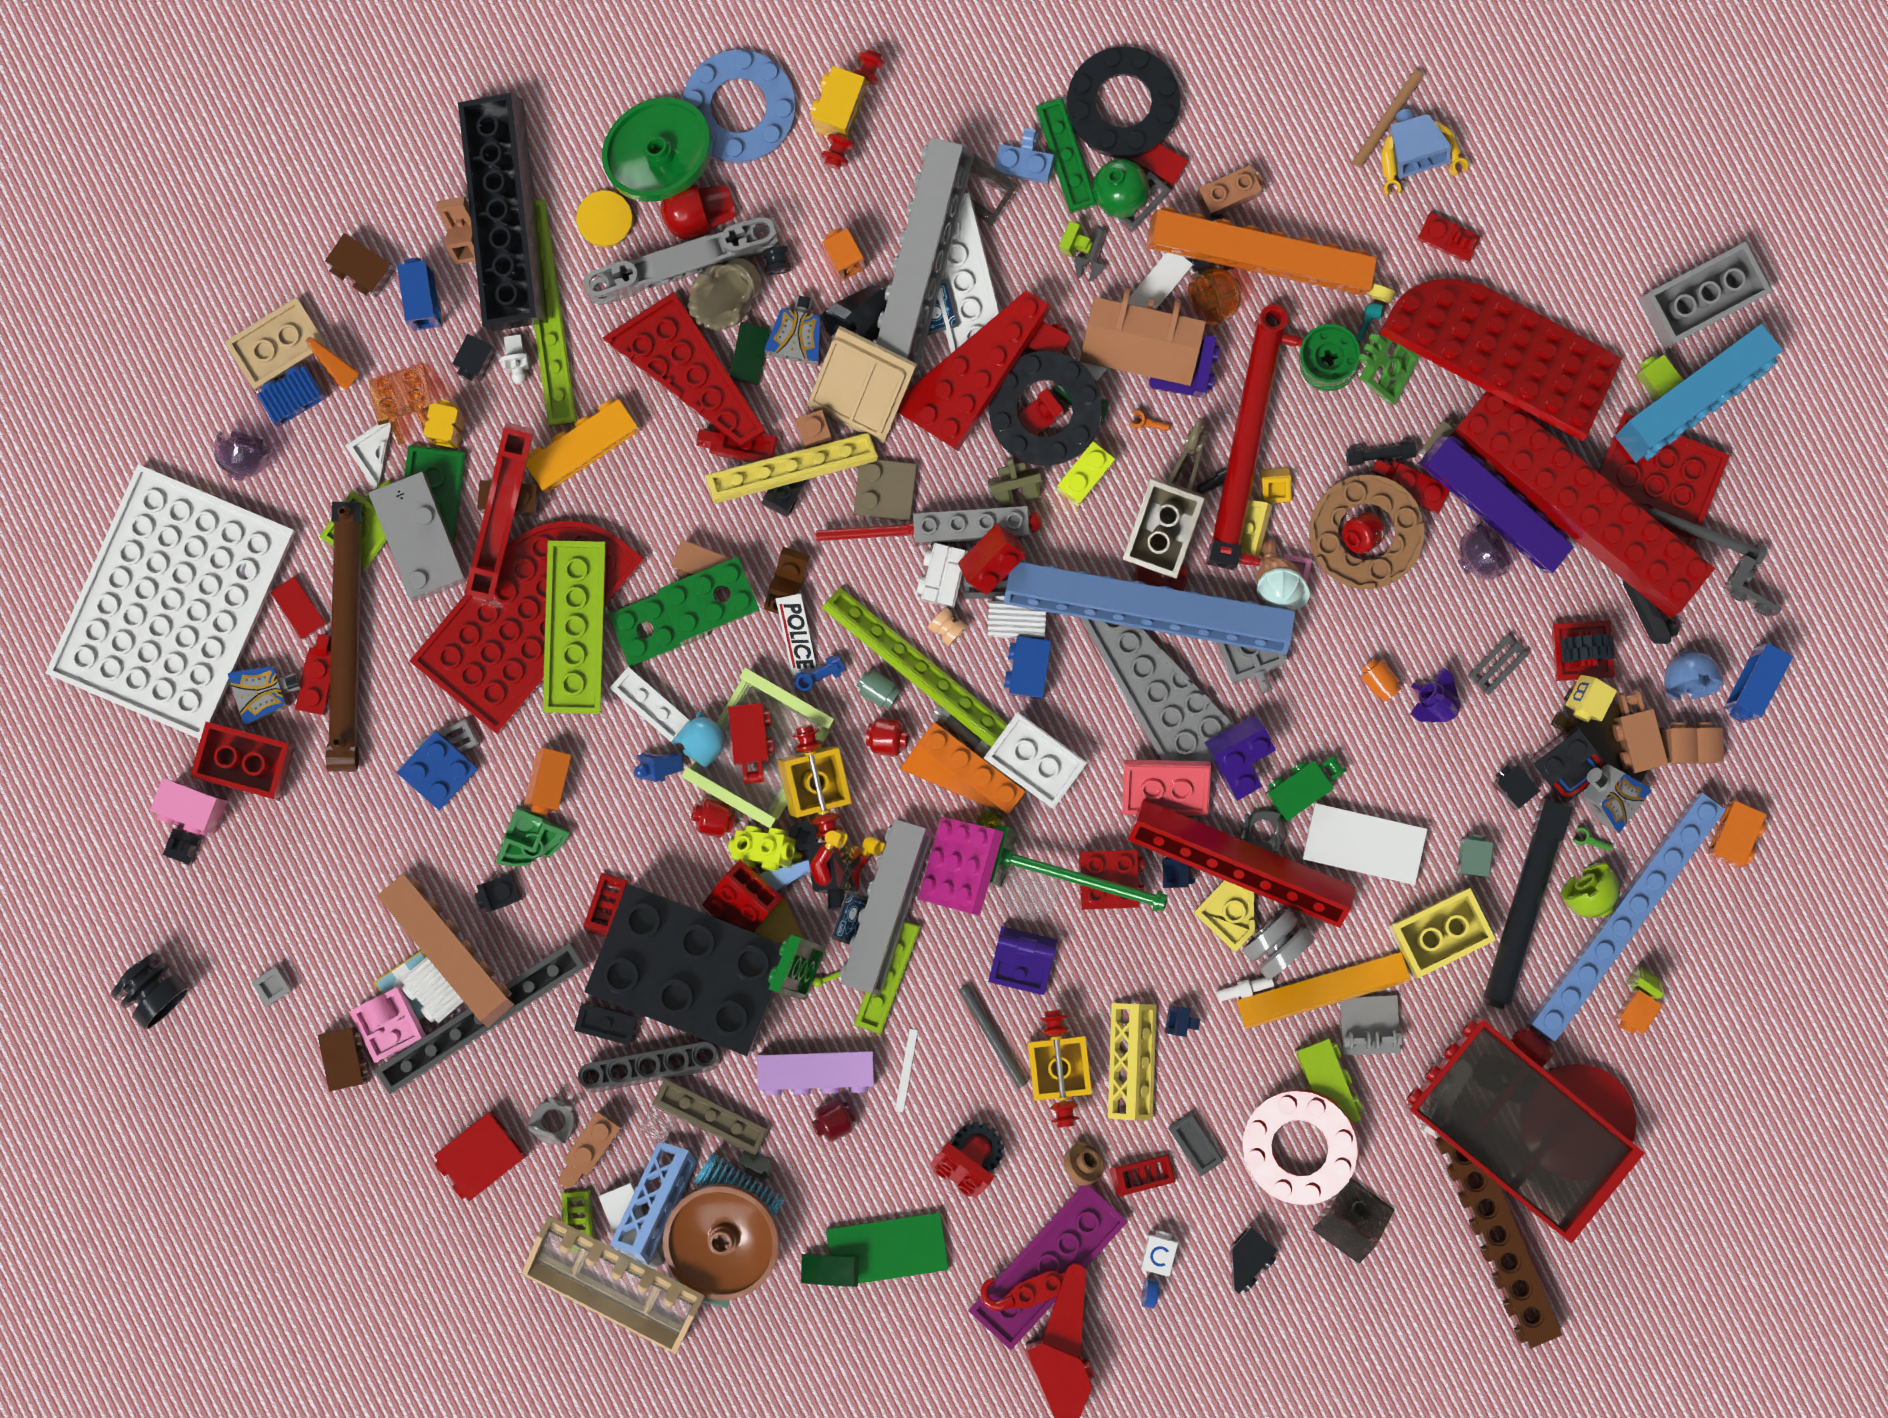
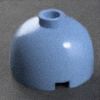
[1664,649,1724,700]

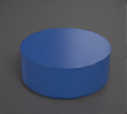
[1141,1278,1159,1309]

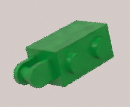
[1265,754,1347,822]

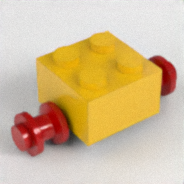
[810,49,885,169]

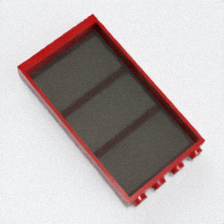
[1405,1018,1645,1244]

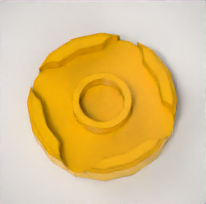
[576,190,633,248]

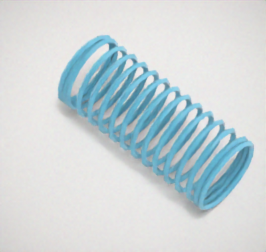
[694,1152,786,1217]

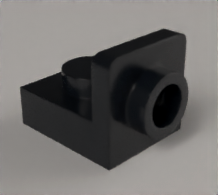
[474,873,522,913]

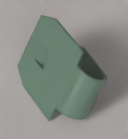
[739,1151,773,1180]

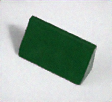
[730,322,770,385]

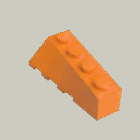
[900,722,1026,816]

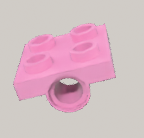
[349,985,426,1063]

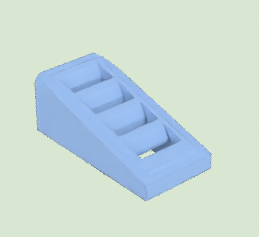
[760,859,810,892]

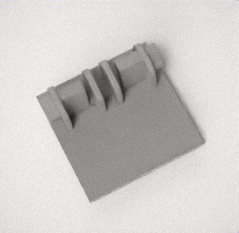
[1340,995,1402,1056]

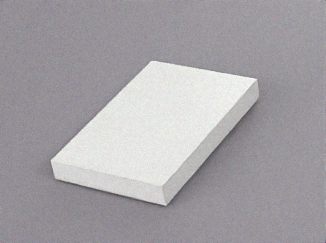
[983,712,1087,809]

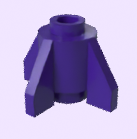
[1410,668,1461,722]

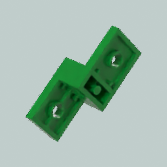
[608,557,760,668]

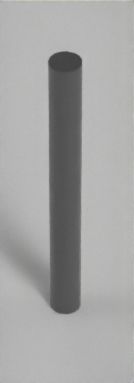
[958,985,1027,1089]

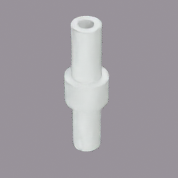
[1216,977,1274,1002]

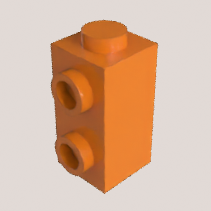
[524,748,571,815]

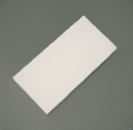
[1302,803,1427,885]

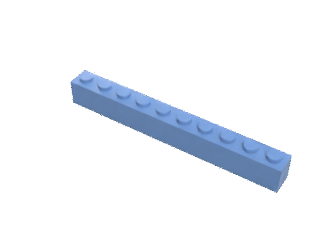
[1004,561,1295,655]
[1526,793,1725,1042]

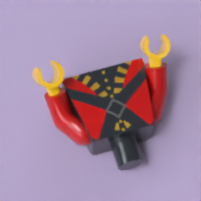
[807,830,885,910]

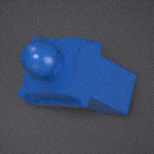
[634,752,683,782]

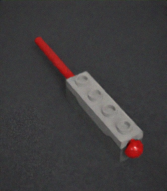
[816,506,1042,546]

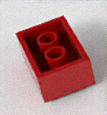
[190,721,295,801]

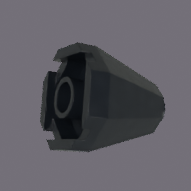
[820,285,887,342]

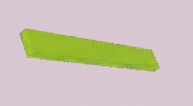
[534,199,577,427]
[822,587,1008,747]

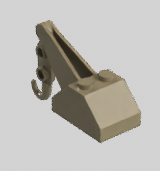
[1123,417,1211,579]

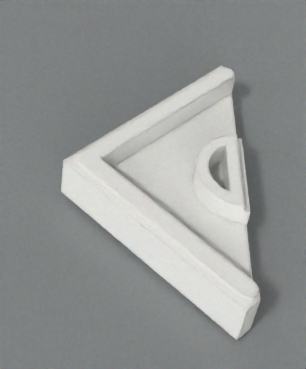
[345,417,393,489]

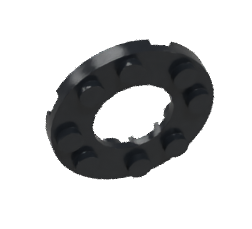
[1067,46,1180,158]
[989,351,1103,466]

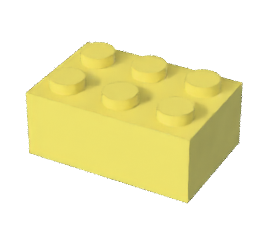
[1388,888,1496,978]

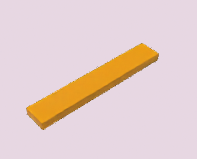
[1236,952,1410,1030]

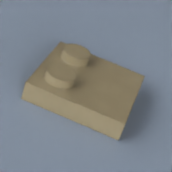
[853,460,917,522]

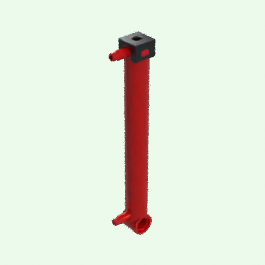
[1206,304,1304,570]

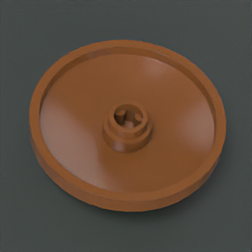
[663,1184,780,1300]

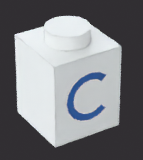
[1140,1230,1178,1277]

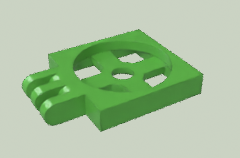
[1358,333,1420,405]

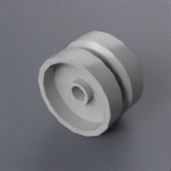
[1241,908,1315,980]

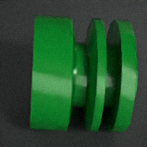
[1299,324,1360,392]

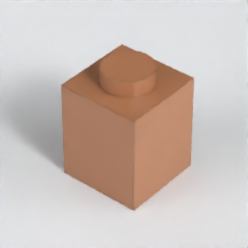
[795,410,832,449]

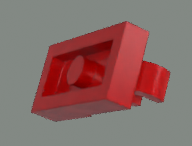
[1417,212,1481,264]

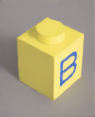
[1566,675,1617,722]

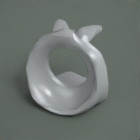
[528,1097,575,1145]

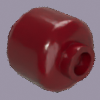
[811,1099,856,1142]

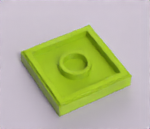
[319,491,387,570]

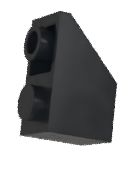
[1230,1225,1277,1294]

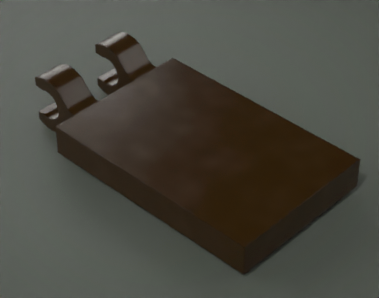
[1550,688,1662,783]

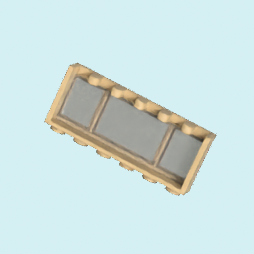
[521,1215,705,1354]

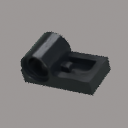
[762,479,808,518]

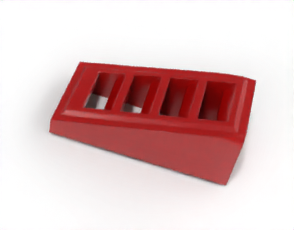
[584,873,629,937]
[1110,1154,1176,1197]

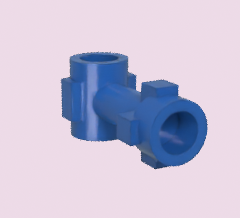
[792,656,846,693]

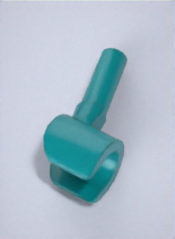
[1356,303,1382,341]

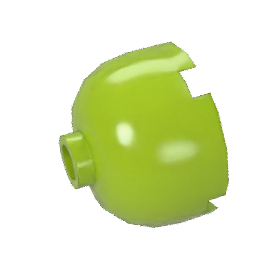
[1560,863,1620,918]

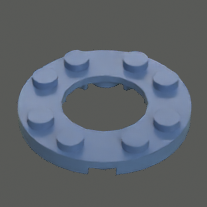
[683,50,796,164]

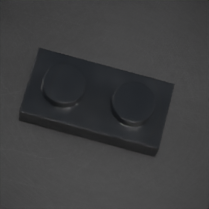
[574,1003,638,1046]

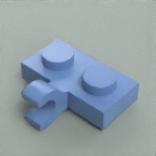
[993,128,1056,185]

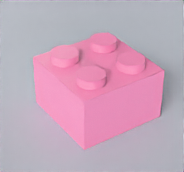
[150,778,228,836]

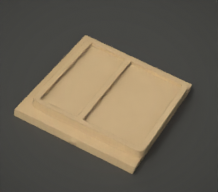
[807,326,917,444]

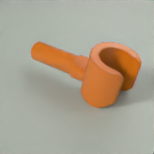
[1129,410,1169,431]

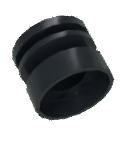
[111,953,190,1030]

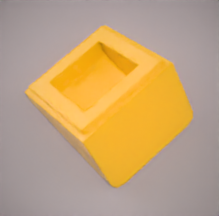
[1260,468,1291,503]

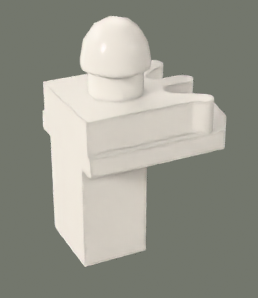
[501,334,530,385]

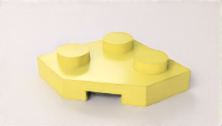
[1193,880,1255,953]

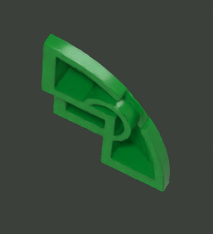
[495,805,570,866]

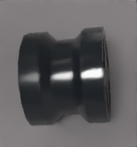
[762,246,793,275]
[788,821,818,851]

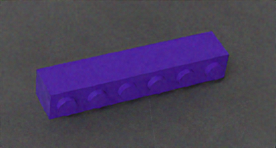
[1418,436,1574,573]

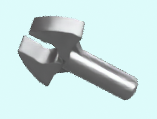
[1074,228,1106,282]

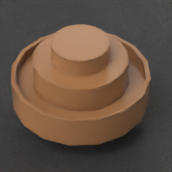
[1064,1142,1104,1186]

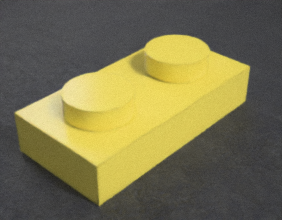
[1240,500,1273,557]

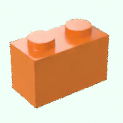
[822,228,865,282]
[1707,800,1767,868]

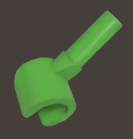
[1572,827,1612,852]

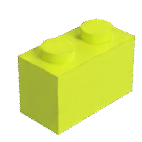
[1056,442,1115,507]

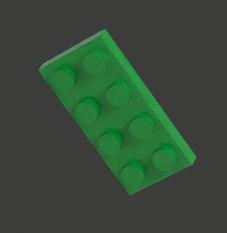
[768,934,827,1000]

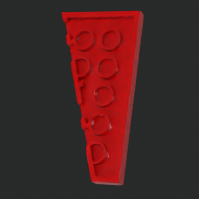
[897,290,1052,451]
[602,292,766,447]

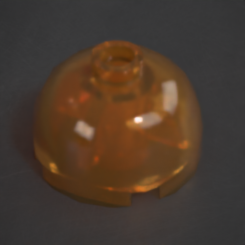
[1188,267,1242,327]

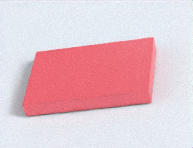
[1122,759,1211,816]

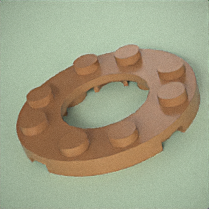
[1309,475,1425,589]

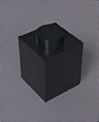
[452,333,496,381]
[1492,764,1540,810]

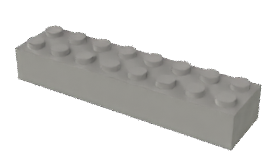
[873,137,975,376]

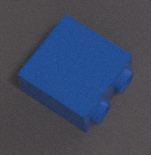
[397,258,442,331]

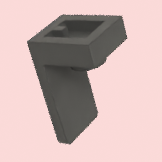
[1723,555,1782,617]

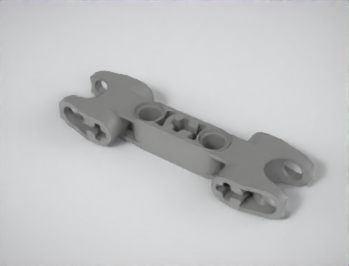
[583,217,779,305]

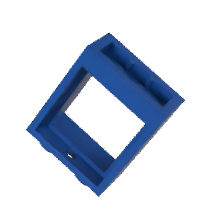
[1723,643,1793,723]

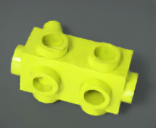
[728,826,802,871]

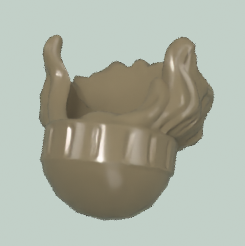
[688,258,762,331]

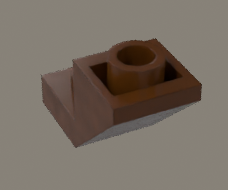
[764,547,810,614]

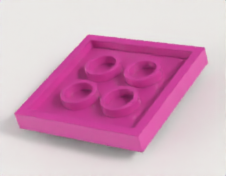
[918,817,1004,916]

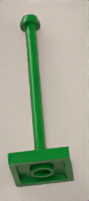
[989,824,1168,912]

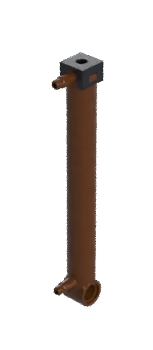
[326,502,365,772]

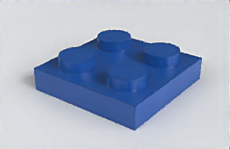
[396,729,478,810]

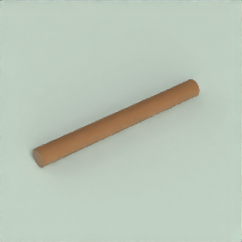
[1352,69,1424,168]

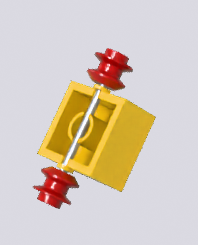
[777,724,852,841]
[1027,1010,1092,1128]

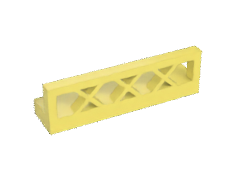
[1108,1003,1156,1120]

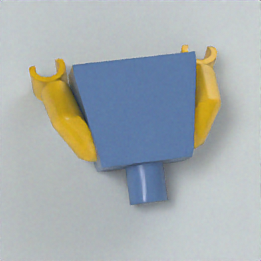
[1381,109,1469,196]

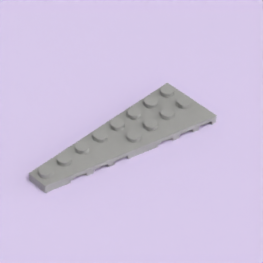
[1080,570,1234,761]

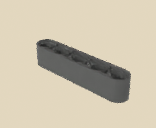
[578,1042,720,1093]

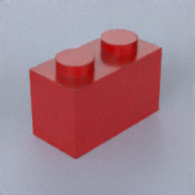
[958,524,1026,595]

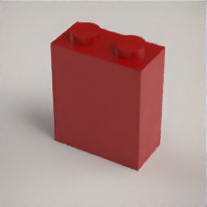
[434,1111,527,1201]

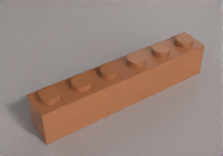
[377,874,515,1027]

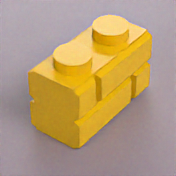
[423,400,466,449]

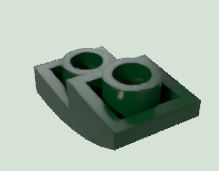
[801,1253,858,1287]

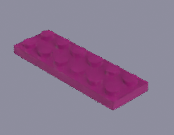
[968,1185,1128,1350]

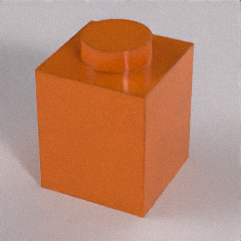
[1614,989,1663,1035]

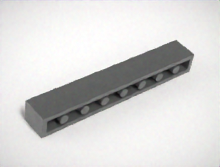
[374,943,588,1094]

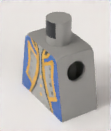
[765,296,821,367]
[227,666,301,727]
[1583,764,1652,833]

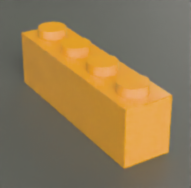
[526,399,640,494]

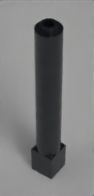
[1483,799,1573,1010]

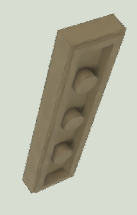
[652,1078,768,1156]

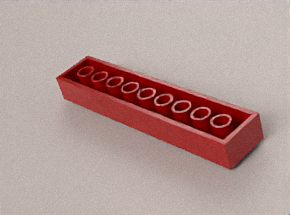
[1449,391,1715,618]

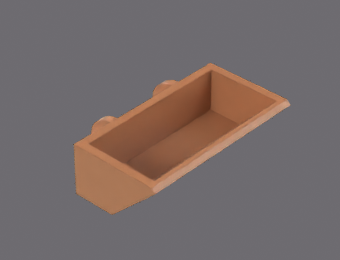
[1079,288,1206,386]

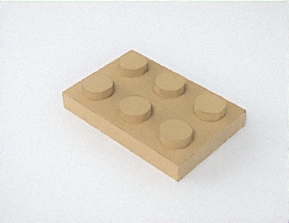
[224,297,328,391]

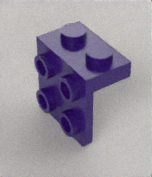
[1149,335,1220,398]

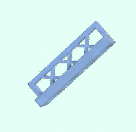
[610,1141,697,1265]

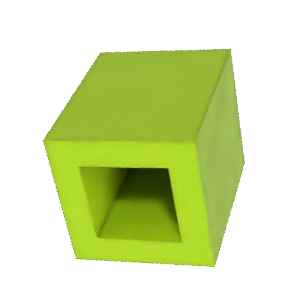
[1636,354,1684,401]

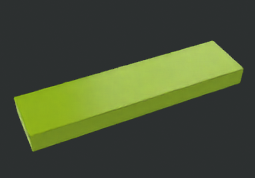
[854,921,921,1035]

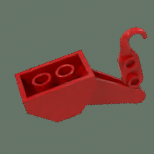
[980,1263,1095,1418]

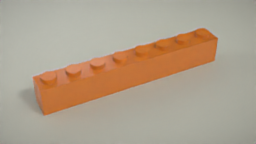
[1146,207,1377,296]

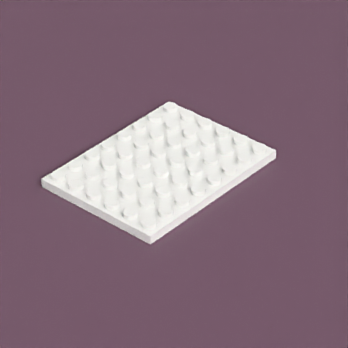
[45,464,296,739]

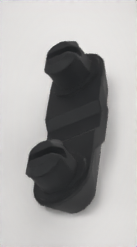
[1623,580,1679,644]

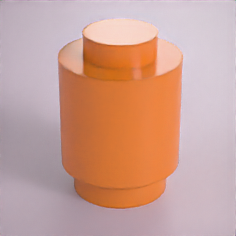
[1360,658,1401,702]

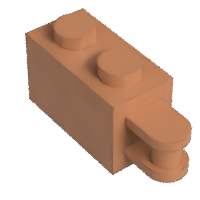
[1613,689,1668,774]
[559,1110,624,1188]

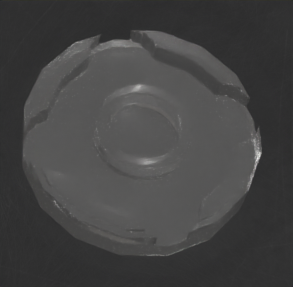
[1003,867,1059,919]

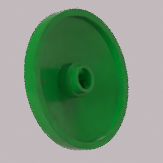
[602,97,713,202]

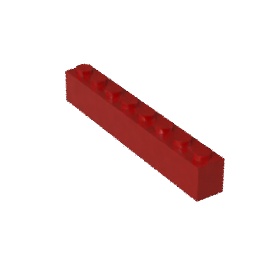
[1127,799,1356,928]

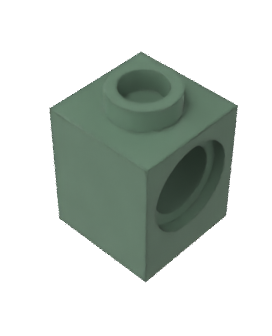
[1456,834,1493,878]

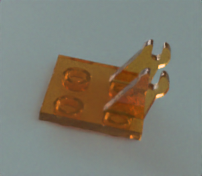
[368,364,432,445]

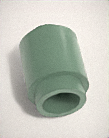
[857,670,901,710]

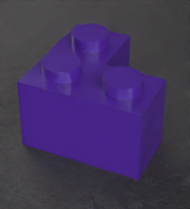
[1204,715,1276,801]

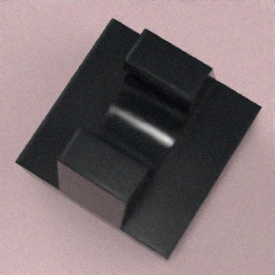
[163,828,202,865]

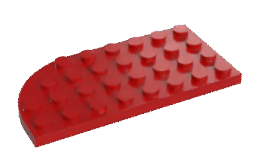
[1379,279,1622,441]
[409,521,645,735]

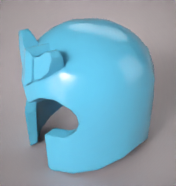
[671,711,726,768]

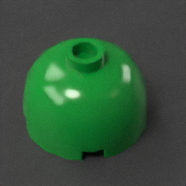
[1093,159,1150,218]

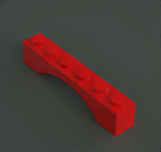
[464,422,535,601]

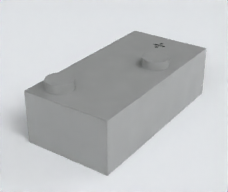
[1638,241,1772,349]
[368,472,467,602]

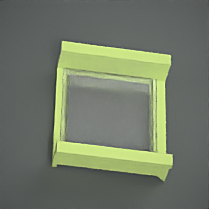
[681,668,834,828]

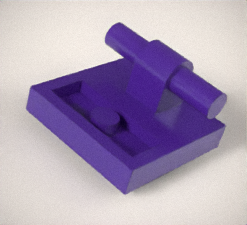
[988,926,1057,995]

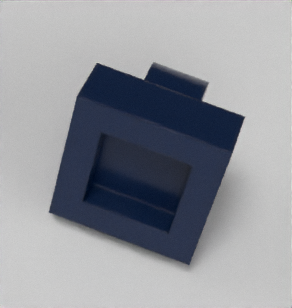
[1162,859,1196,888]
[1165,1005,1201,1037]

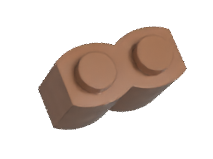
[1661,722,1724,764]

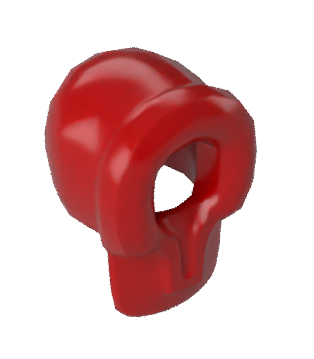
[660,184,735,240]

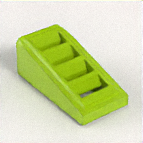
[1626,965,1664,999]
[561,1190,595,1253]

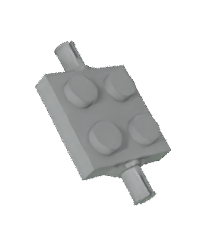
[1216,600,1287,694]

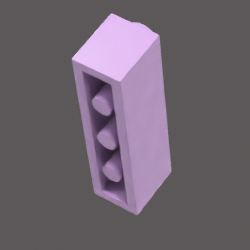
[757,1051,874,1095]

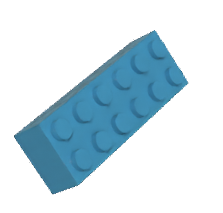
[1615,324,1783,463]

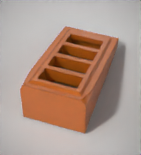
[305,336,359,391]

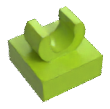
[1058,221,1093,258]

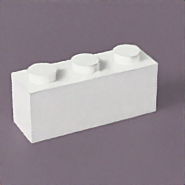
[598,1181,665,1277]

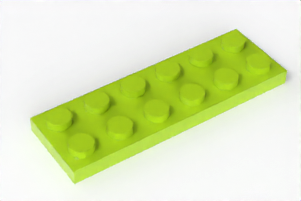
[543,541,606,714]

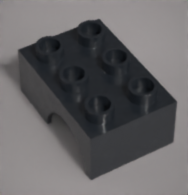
[584,883,782,1056]

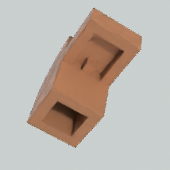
[437,196,475,265]

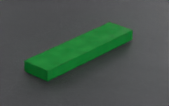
[1035,98,1097,214]

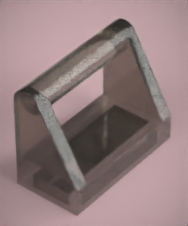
[971,152,1019,226]

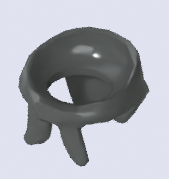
[1241,810,1286,853]

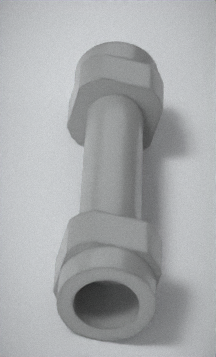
[931,706,991,759]

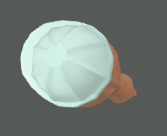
[1256,536,1310,610]

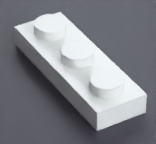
[610,667,690,742]

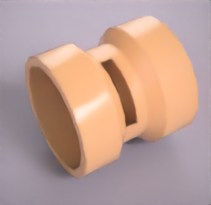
[927,607,967,647]

